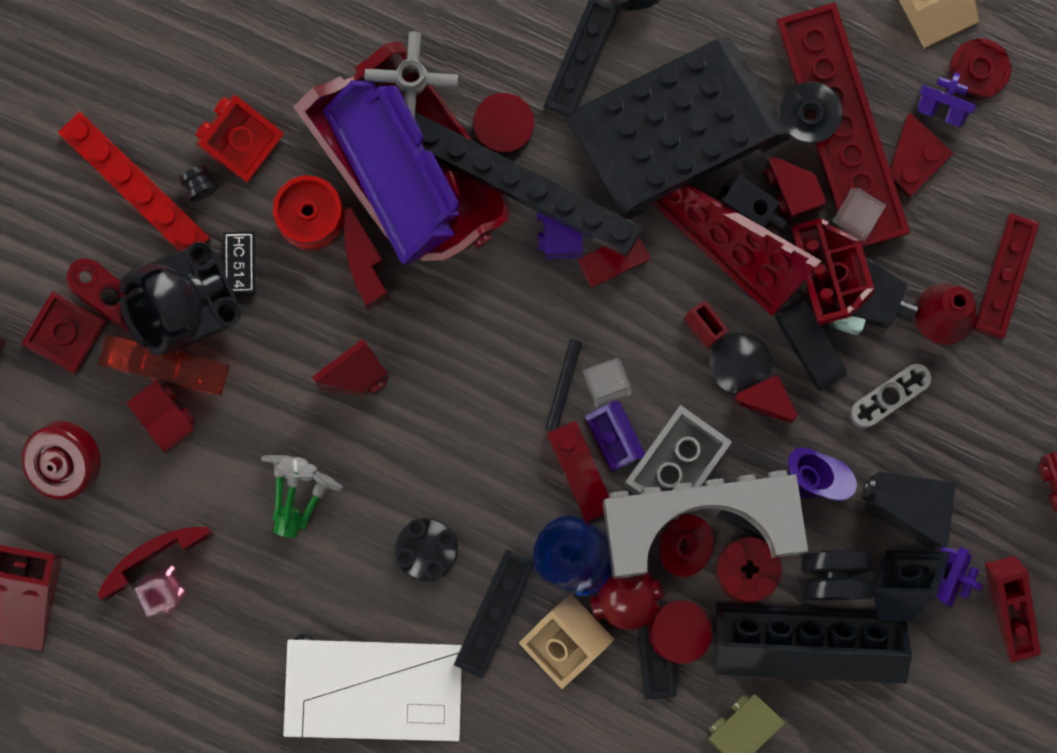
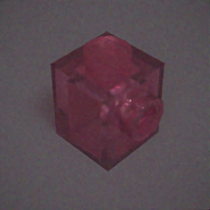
[134,566,186,617]

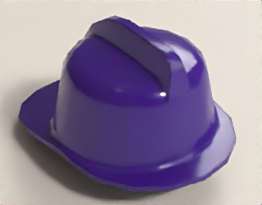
[787,447,857,501]

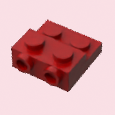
[194,95,284,182]

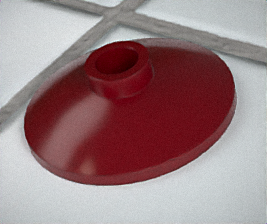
[659,514,713,577]

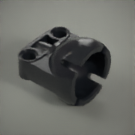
[119,242,241,355]

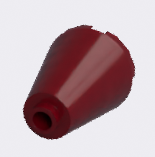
[915,283,977,344]

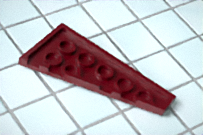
[652,184,821,316]

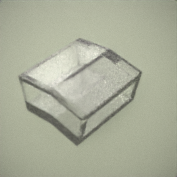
[832,188,886,241]
[582,357,632,407]

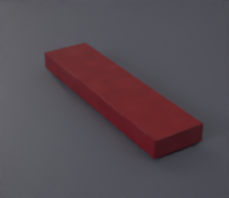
[973,213,1040,340]

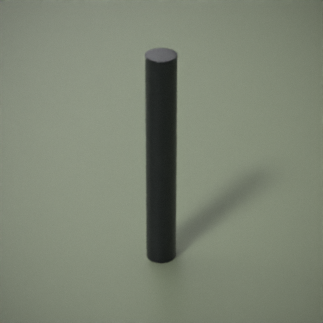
[545,339,582,431]

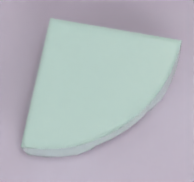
[828,316,865,335]

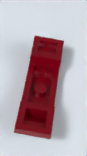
[97,527,215,601]

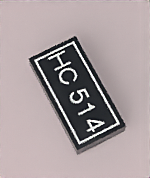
[223,231,256,295]

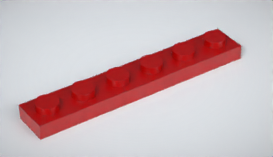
[58,111,211,259]

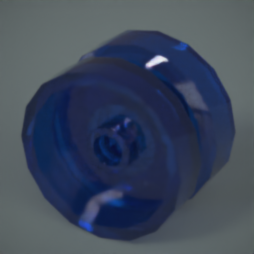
[533,516,612,595]

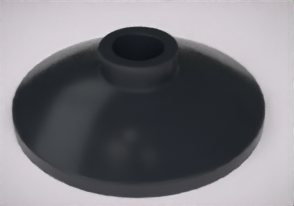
[780,82,842,143]

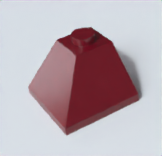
[312,339,389,396]

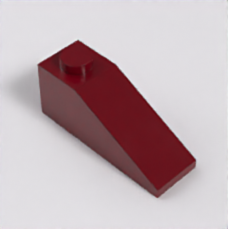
[547,421,609,523]
[985,556,1041,663]

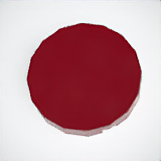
[949,38,1012,100]
[473,93,534,154]
[649,600,712,664]

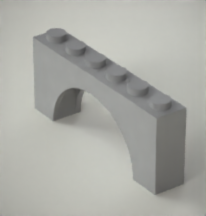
[603,470,808,579]

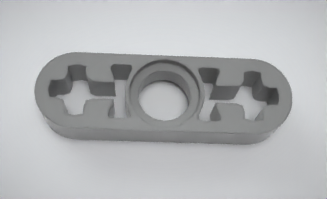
[850,364,931,428]

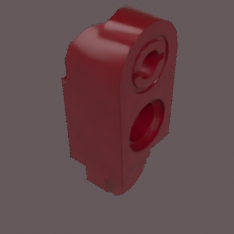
[65,258,132,331]

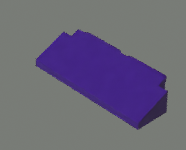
[322,80,459,265]

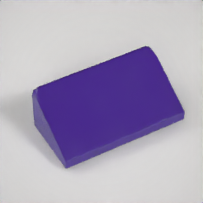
[585,400,645,472]

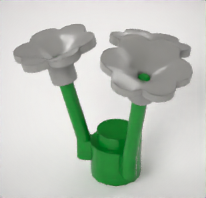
[261,455,343,538]

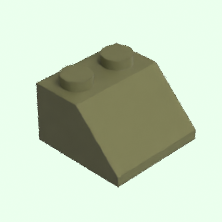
[706,694,785,753]

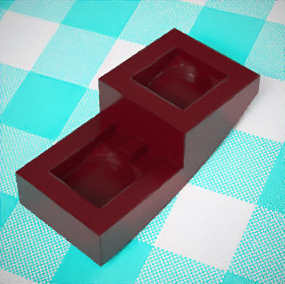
[578,237,651,288]

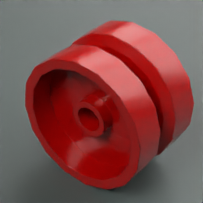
[273,175,345,251]

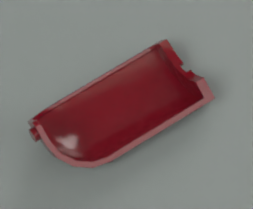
[293,41,509,261]

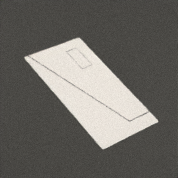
[283,640,462,741]

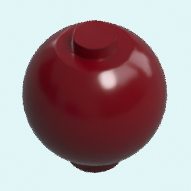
[590,571,664,630]

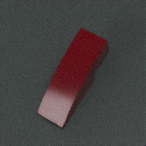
[344,207,389,310]

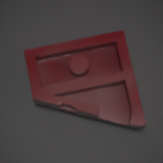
[890,113,953,198]

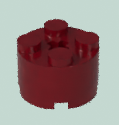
[715,537,782,603]

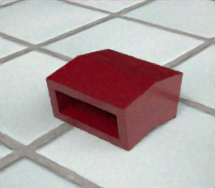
[683,300,729,350]

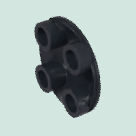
[710,333,772,395]
[395,518,458,581]

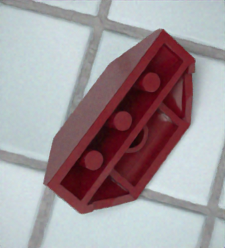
[791,218,875,325]

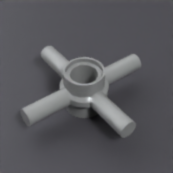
[364,31,458,119]

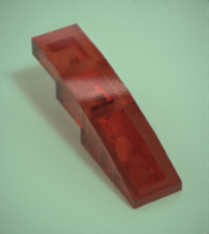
[98,335,230,396]

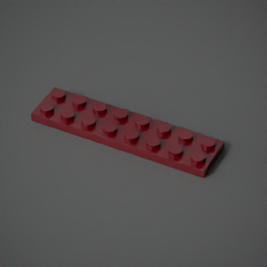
[776,2,910,248]

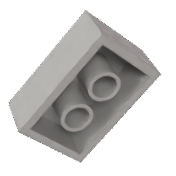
[624,405,732,520]

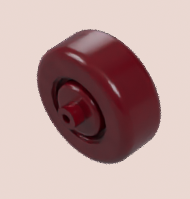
[21,421,101,500]

